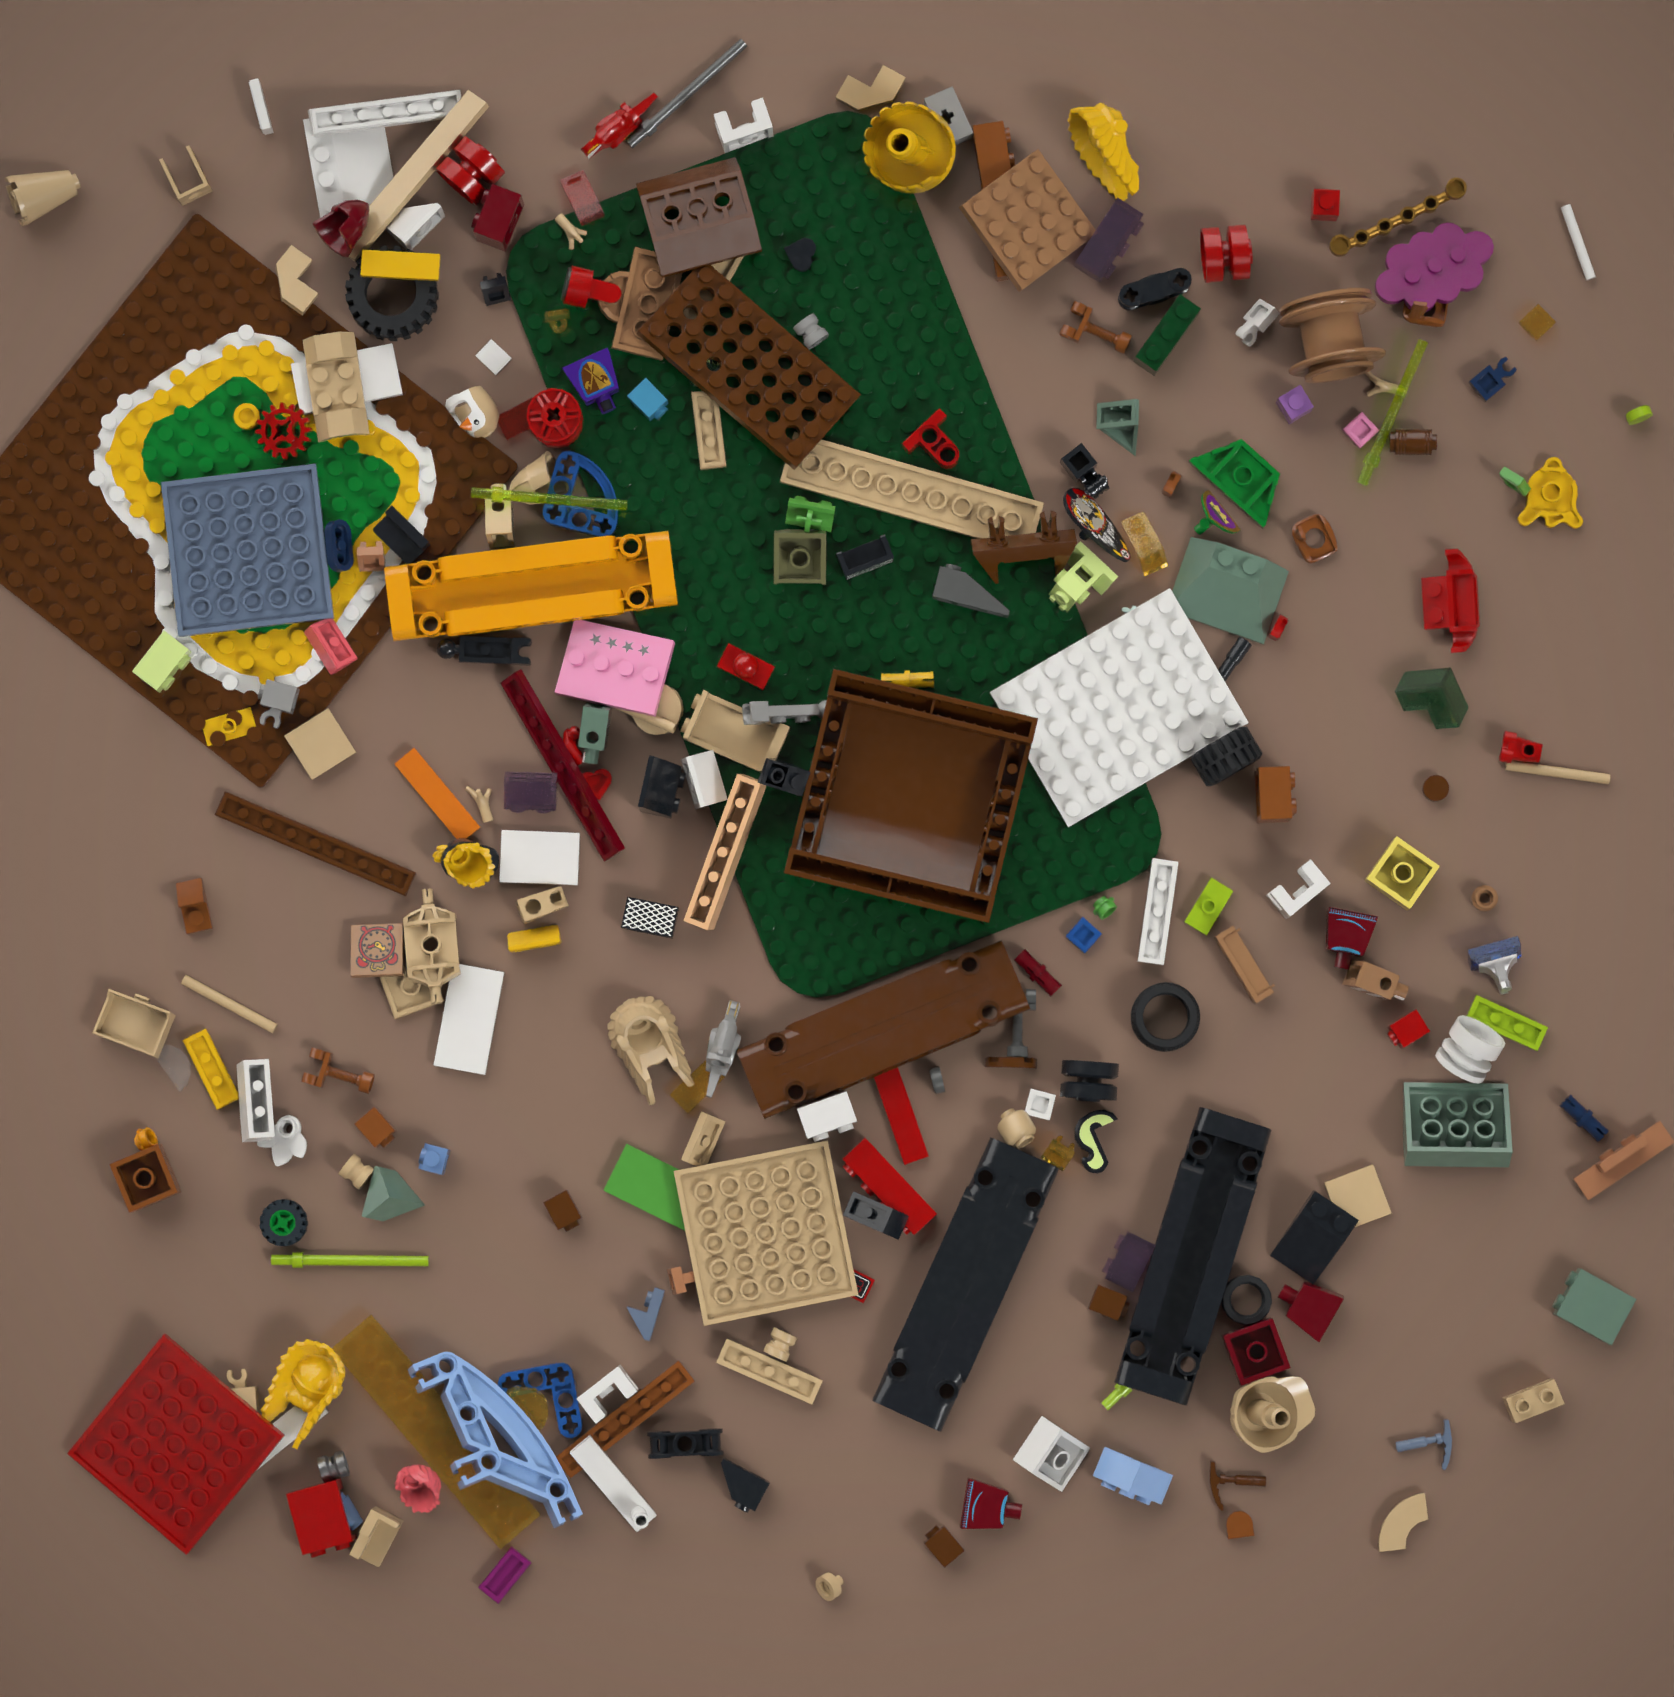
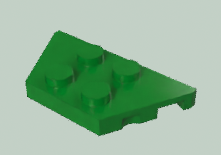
[1189,439,1280,529]

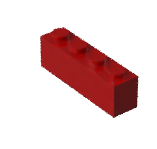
[842,1138,937,1235]

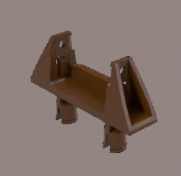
[971,511,1077,584]

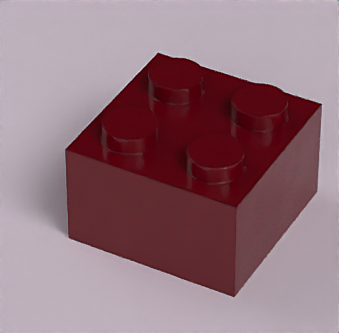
[471,184,525,252]
[1221,1317,1291,1386]

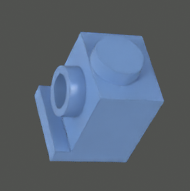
[418,1143,450,1175]

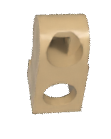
[515,886,569,924]

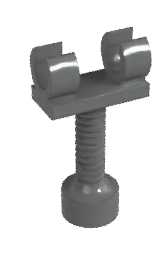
[1007,989,1036,1058]

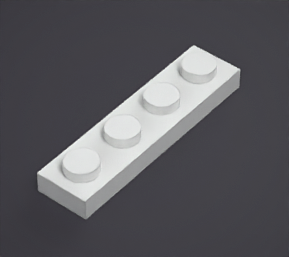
[1137,858,1178,965]

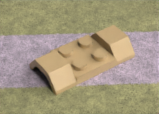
[303,332,370,442]

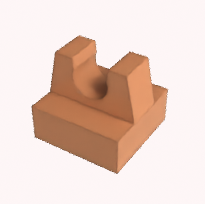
[357,541,386,572]
[667,1266,695,1295]

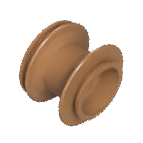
[1279,288,1386,383]

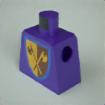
[562,347,619,414]

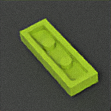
[1466,995,1548,1051]

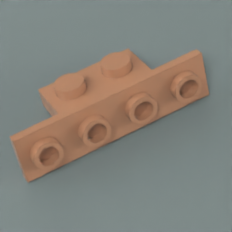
[1573,1121,1674,1200]

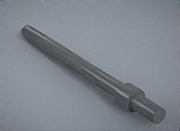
[626,39,747,149]

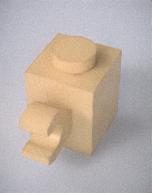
[227,1368,260,1412]

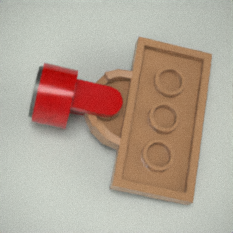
[561,247,682,361]

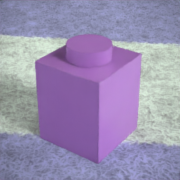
[1276,385,1314,424]

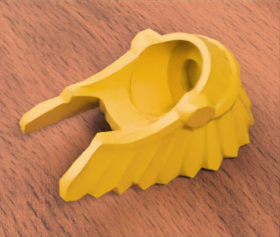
[1067,103,1139,203]
[260,1339,345,1449]

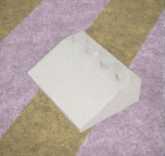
[303,119,394,218]

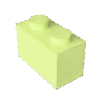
[132,631,192,693]

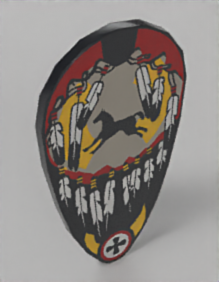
[1063,488,1131,562]

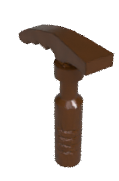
[1210,1461,1266,1511]

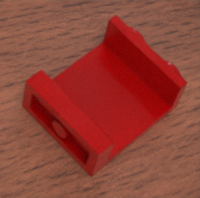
[286,1478,357,1558]

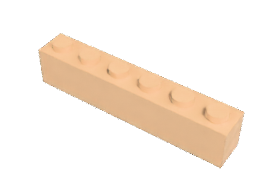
[684,774,766,930]

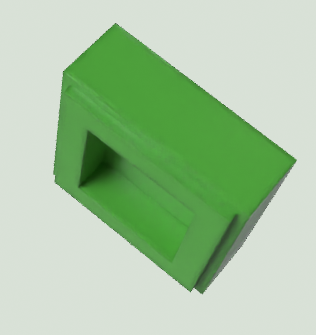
[1499,466,1531,496]

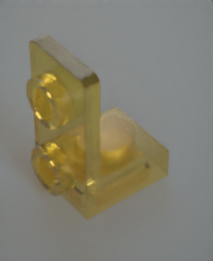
[1121,512,1168,576]

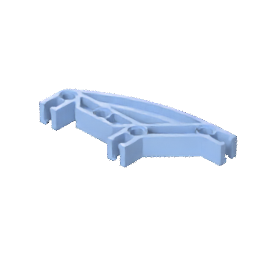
[408,1352,583,1528]

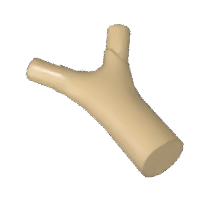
[555,213,587,250]
[1365,371,1404,397]
[465,786,493,823]

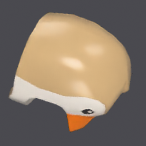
[445,386,499,438]

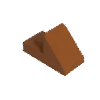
[176,878,213,934]

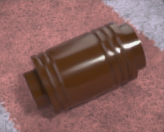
[1389,429,1437,455]

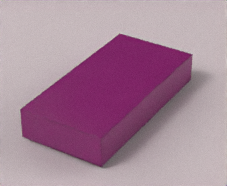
[478,1546,532,1604]

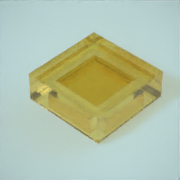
[1519,304,1556,341]

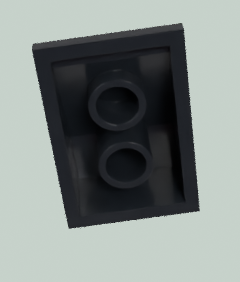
[638,755,686,819]
[1270,1190,1359,1284]

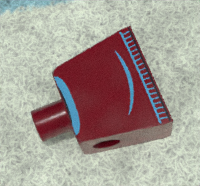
[1326,907,1378,970]
[960,1477,1022,1529]

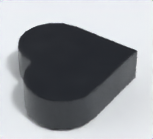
[784,238,816,272]

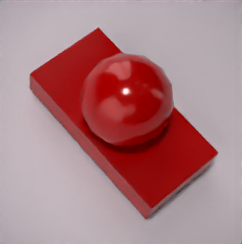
[717,643,775,690]

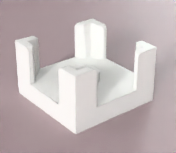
[714,98,773,153]
[1266,859,1331,919]
[577,1365,639,1424]

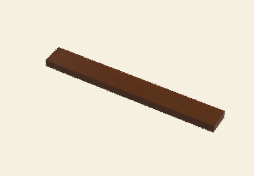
[215,791,416,896]

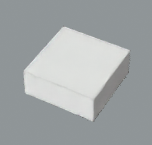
[1025,1089,1056,1120]

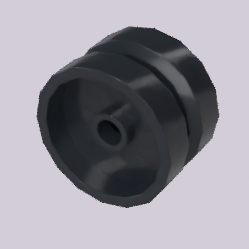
[1060,1060,1119,1102]

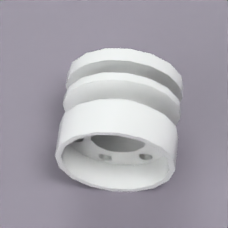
[1435,1015,1505,1084]

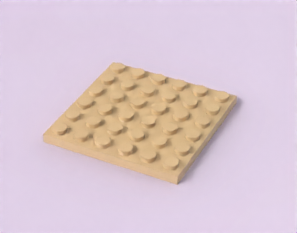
[674,1140,858,1326]

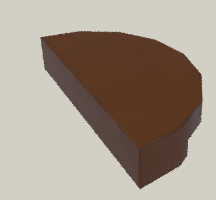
[985,1057,1037,1069]

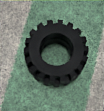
[1191,727,1263,786]

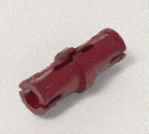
[1014,949,1062,997]

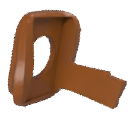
[1403,301,1448,327]
[1292,514,1337,563]

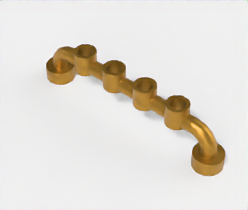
[1329,177,1467,257]

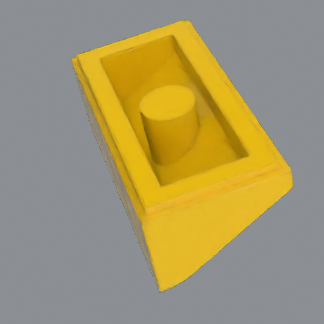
[507,925,562,953]

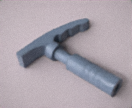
[1395,1419,1452,1470]

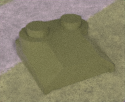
[774,529,826,585]

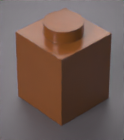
[355,1107,397,1148]

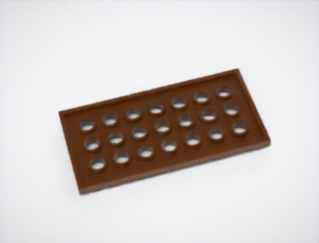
[637,265,861,470]

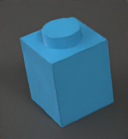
[627,378,668,421]

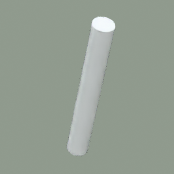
[1561,204,1596,281]

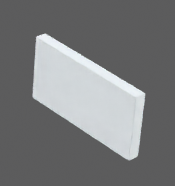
[291,343,403,415]
[434,964,505,1075]

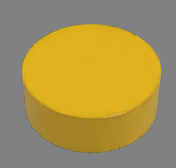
[234,403,261,430]

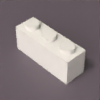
[236,1059,275,1142]

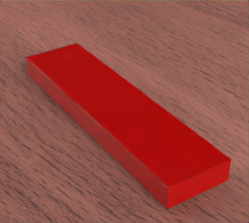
[874,1068,929,1165]

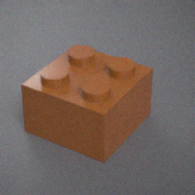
[1255,766,1297,823]
[109,1144,181,1213]

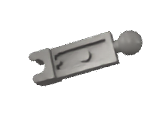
[742,700,827,725]

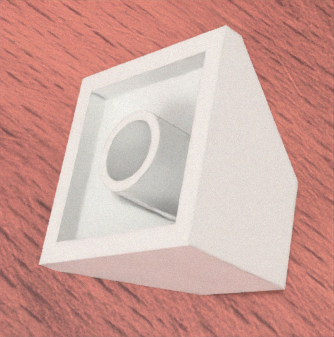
[386,203,445,250]

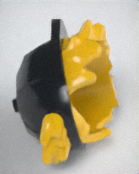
[432,838,499,889]

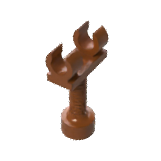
[1060,301,1132,354]
[301,1047,375,1094]

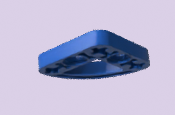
[543,451,618,537]

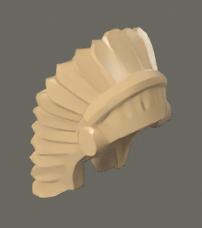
[607,996,695,1105]

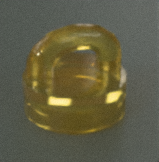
[544,308,570,333]

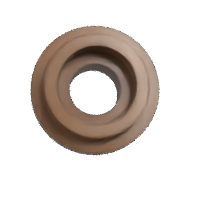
[1471,885,1498,911]

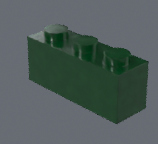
[1133,294,1201,376]

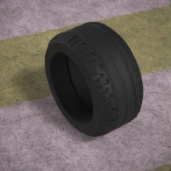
[1131,982,1200,1052]

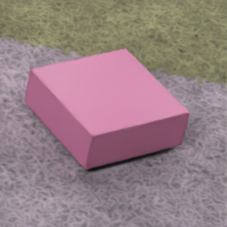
[1342,412,1379,449]

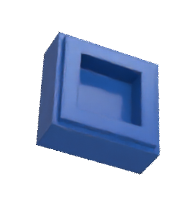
[1065,917,1102,954]

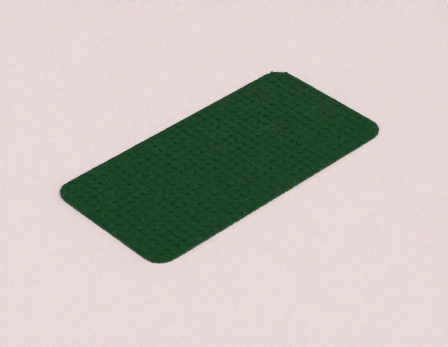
[506,111,1162,998]

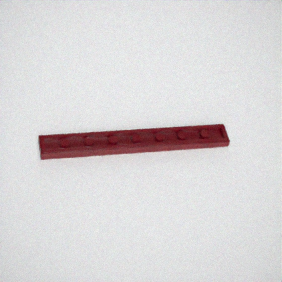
[500,669,625,862]

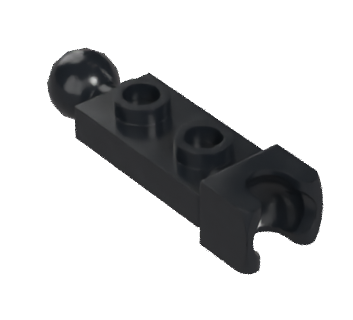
[436,636,532,666]

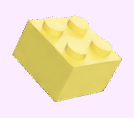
[1364,836,1440,910]

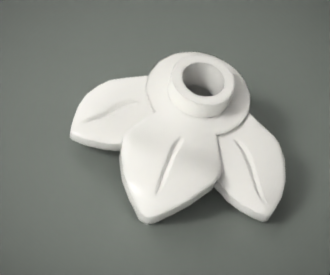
[257,1115,307,1166]

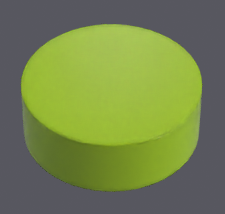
[1625,405,1653,425]

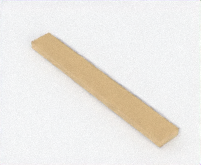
[349,90,489,263]

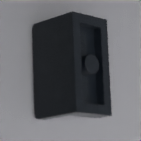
[373,506,431,564]

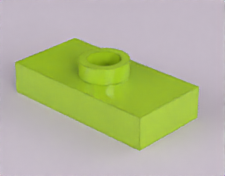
[1184,878,1233,936]

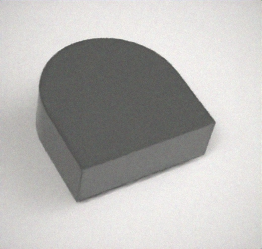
[929,1067,945,1094]

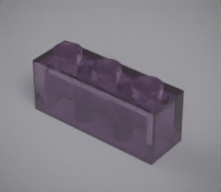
[1074,197,1144,283]

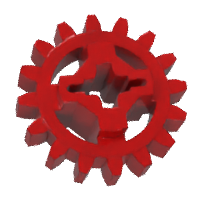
[255,402,313,459]

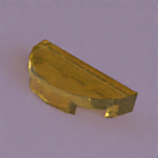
[507,1386,548,1431]

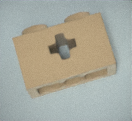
[1502,1378,1564,1423]

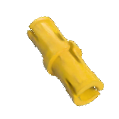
[881,670,934,688]

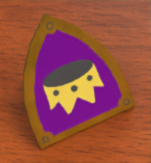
[1194,490,1241,535]

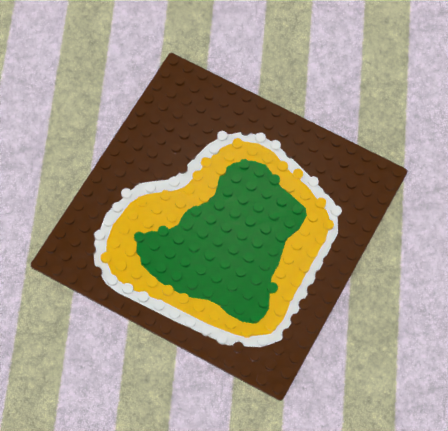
[0,214,518,788]

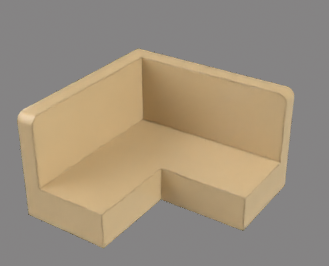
[349,1506,404,1567]

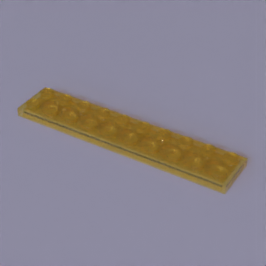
[332,1314,541,1549]

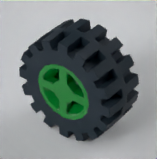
[260,1199,308,1246]

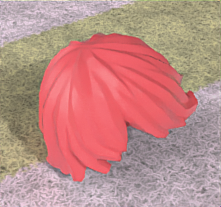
[394,1464,441,1513]

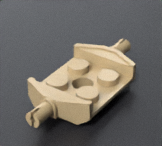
[403,889,461,1004]

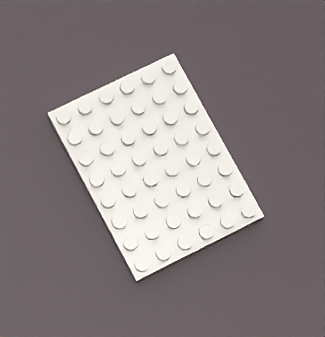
[990,588,1249,827]

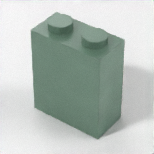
[1552,1268,1636,1345]

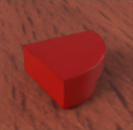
[1268,614,1289,641]

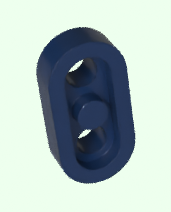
[324,519,354,572]

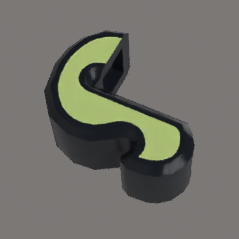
[1074,1110,1118,1174]

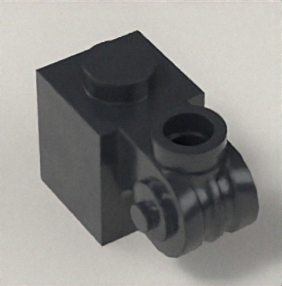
[1060,443,1110,500]

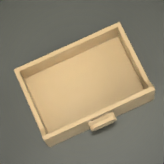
[92,989,176,1059]

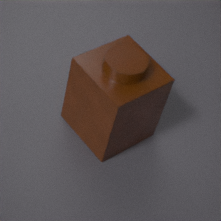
[543,1190,583,1232]
[1088,1284,1130,1321]
[924,1525,965,1568]

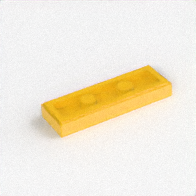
[361,250,441,281]
[183,1029,239,1110]

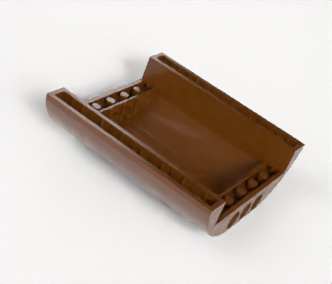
[784,669,1038,923]

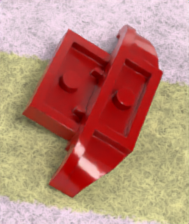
[1421,549,1480,653]

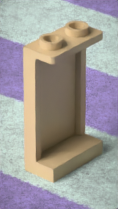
[680,690,790,773]

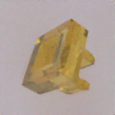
[1041,1135,1075,1171]

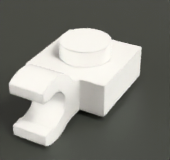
[1235,299,1280,347]

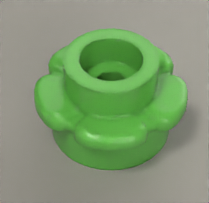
[1093,896,1117,920]

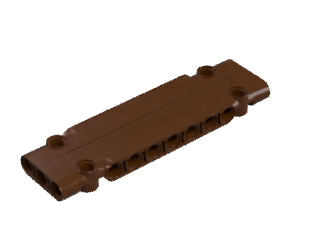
[737,940,1030,1119]

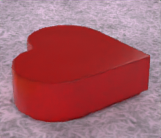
[582,769,612,801]

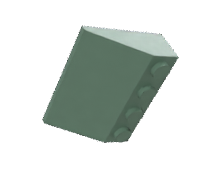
[1403,1082,1513,1167]

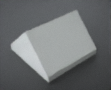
[681,750,728,810]

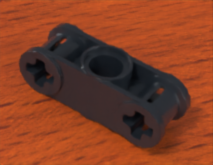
[1118,268,1192,311]
[647,1428,724,1459]

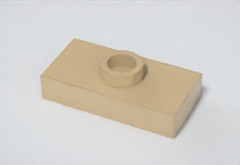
[681,1111,725,1166]

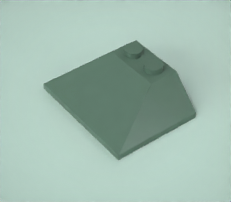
[1172,537,1289,644]

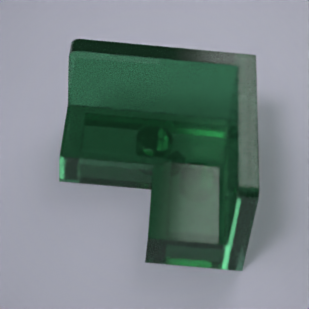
[1395,667,1468,729]

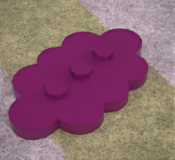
[1375,223,1494,312]

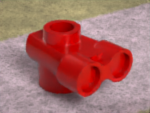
[1499,731,1543,763]

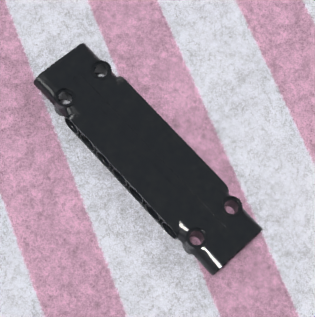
[1114,1107,1272,1406]
[872,1137,1060,1432]

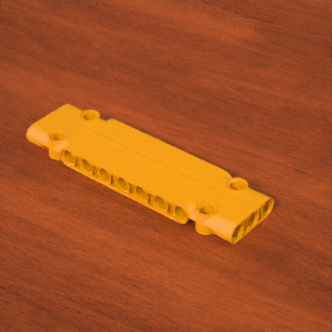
[384,531,678,641]

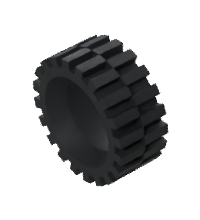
[345,245,439,341]

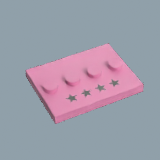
[555,620,675,717]

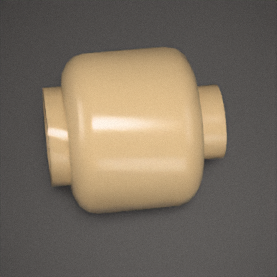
[997,1108,1036,1149]

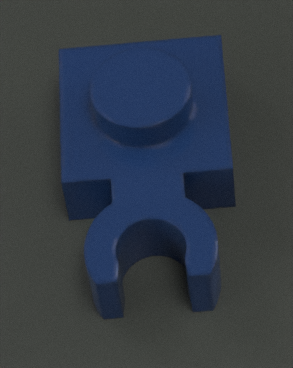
[1468,357,1517,402]

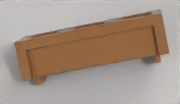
[1214,926,1275,1004]

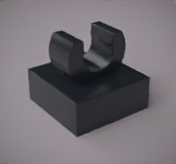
[480,273,511,306]

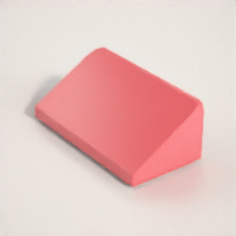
[304,619,358,675]

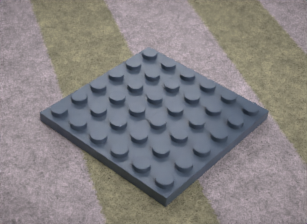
[161,464,334,637]

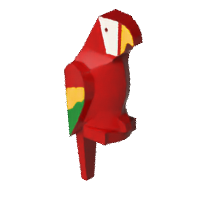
[581,93,658,159]

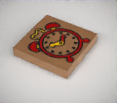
[351,923,404,978]

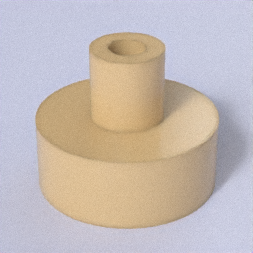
[816,1573,843,1601]

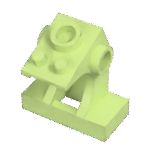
[1049,541,1118,612]

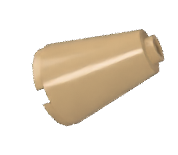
[5,170,80,226]

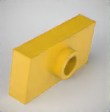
[203,707,256,746]

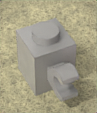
[258,679,300,729]

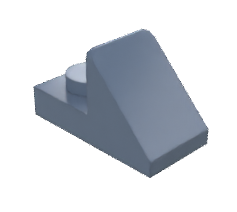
[627,1287,665,1341]

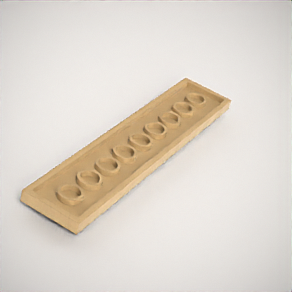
[780,432,1044,539]

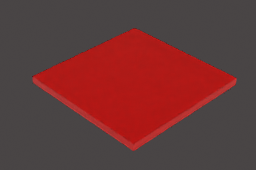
[67,1334,285,1555]

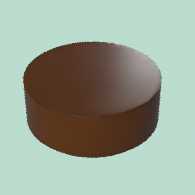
[1422,775,1449,802]

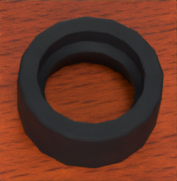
[1221,1275,1272,1325]

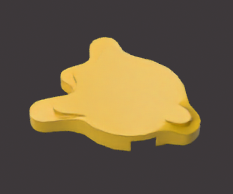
[1517,457,1583,529]

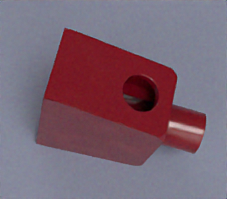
[1277,1281,1344,1342]

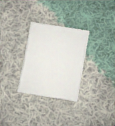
[475,339,512,375]

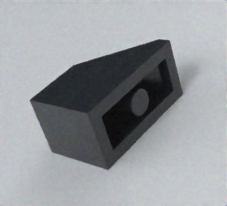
[721,1458,770,1513]

